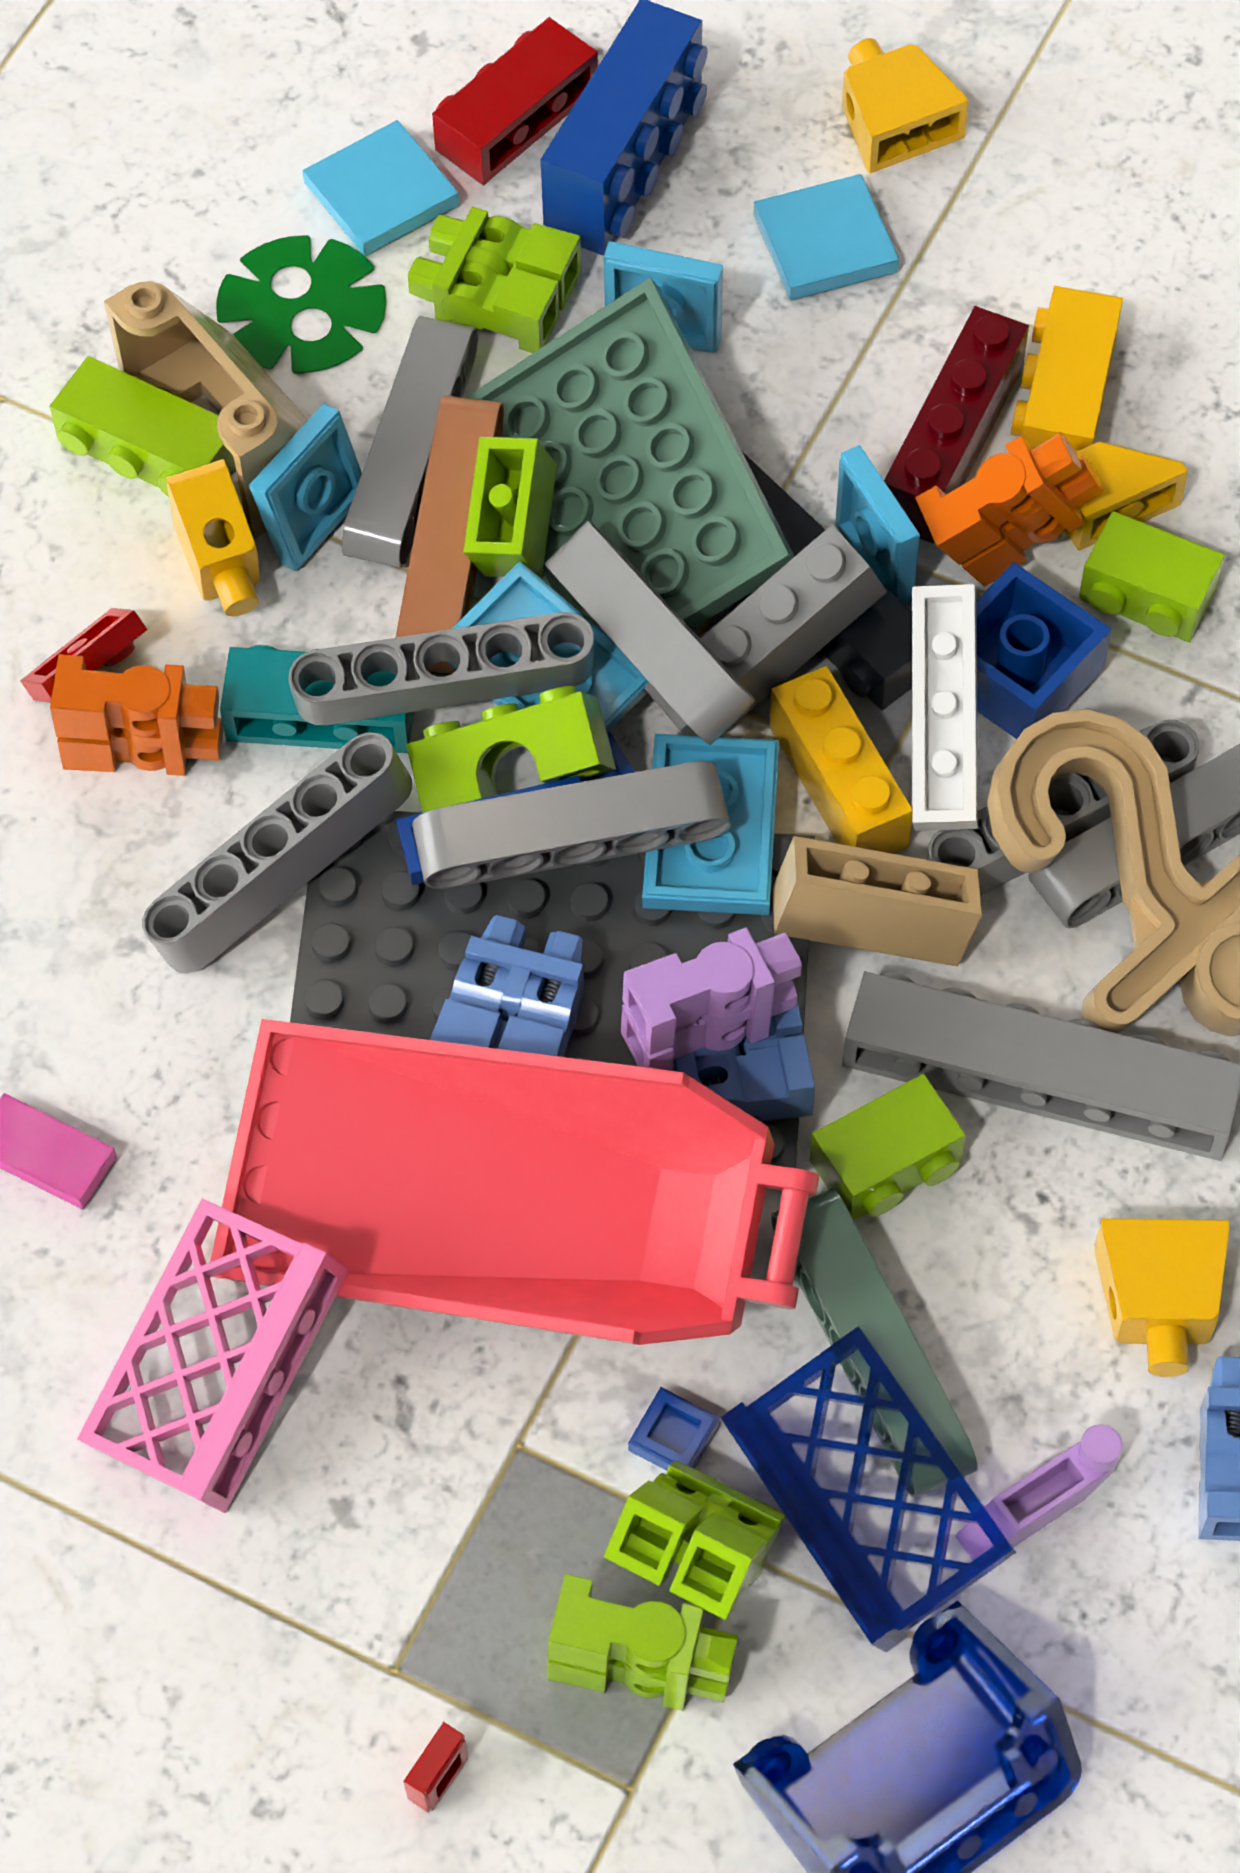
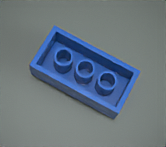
[540,0,708,256]

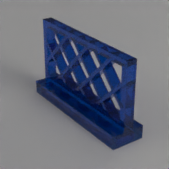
[720,1326,1017,1653]

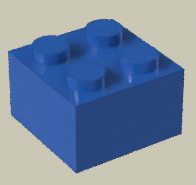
[977,562,1112,739]

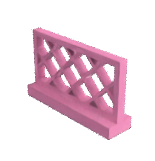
[77,1198,349,1514]

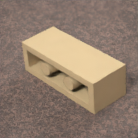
[772,836,982,966]

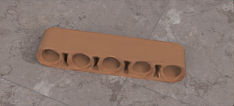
[396,395,504,674]

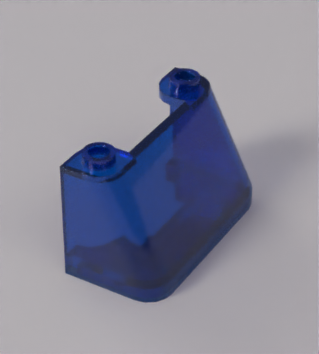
[733,1600,1082,1873]

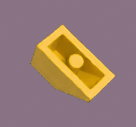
[1064,441,1188,551]

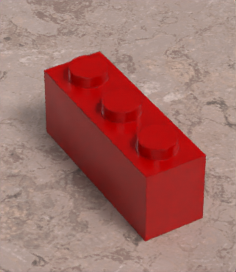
[432,17,598,186]

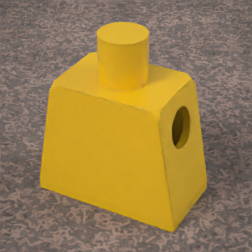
[842,38,968,174]
[166,459,260,617]
[1095,1218,1229,1377]

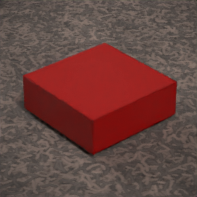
[403,1722,468,1812]

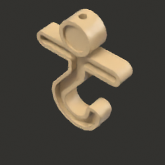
[987,709,1240,1036]

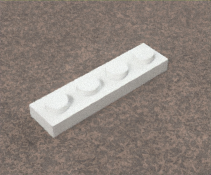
[912,584,978,831]

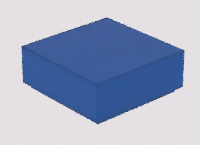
[628,1387,720,1471]

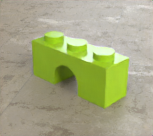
[406,686,616,813]

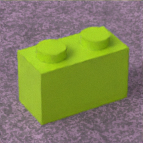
[463,437,557,578]
[1078,511,1225,643]
[809,1073,966,1221]

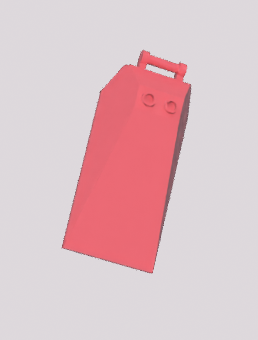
[210,1019,820,1345]

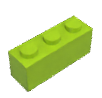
[49,356,236,497]

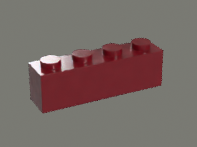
[884,306,1029,544]

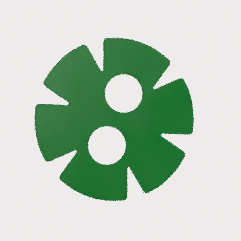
[216,235,386,373]

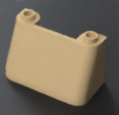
[104,281,308,540]

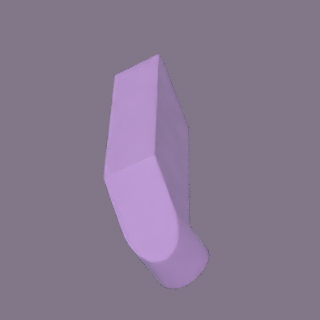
[955,1425,1122,1570]

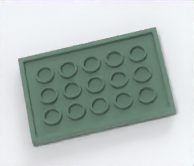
[465,278,795,638]

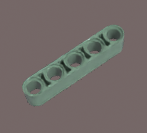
[771,1188,978,1499]

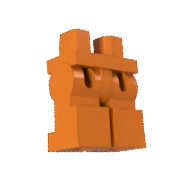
[915,433,1105,587]
[50,654,223,776]

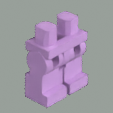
[621,927,802,1071]

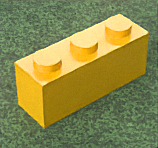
[1010,286,1123,450]
[769,665,913,854]

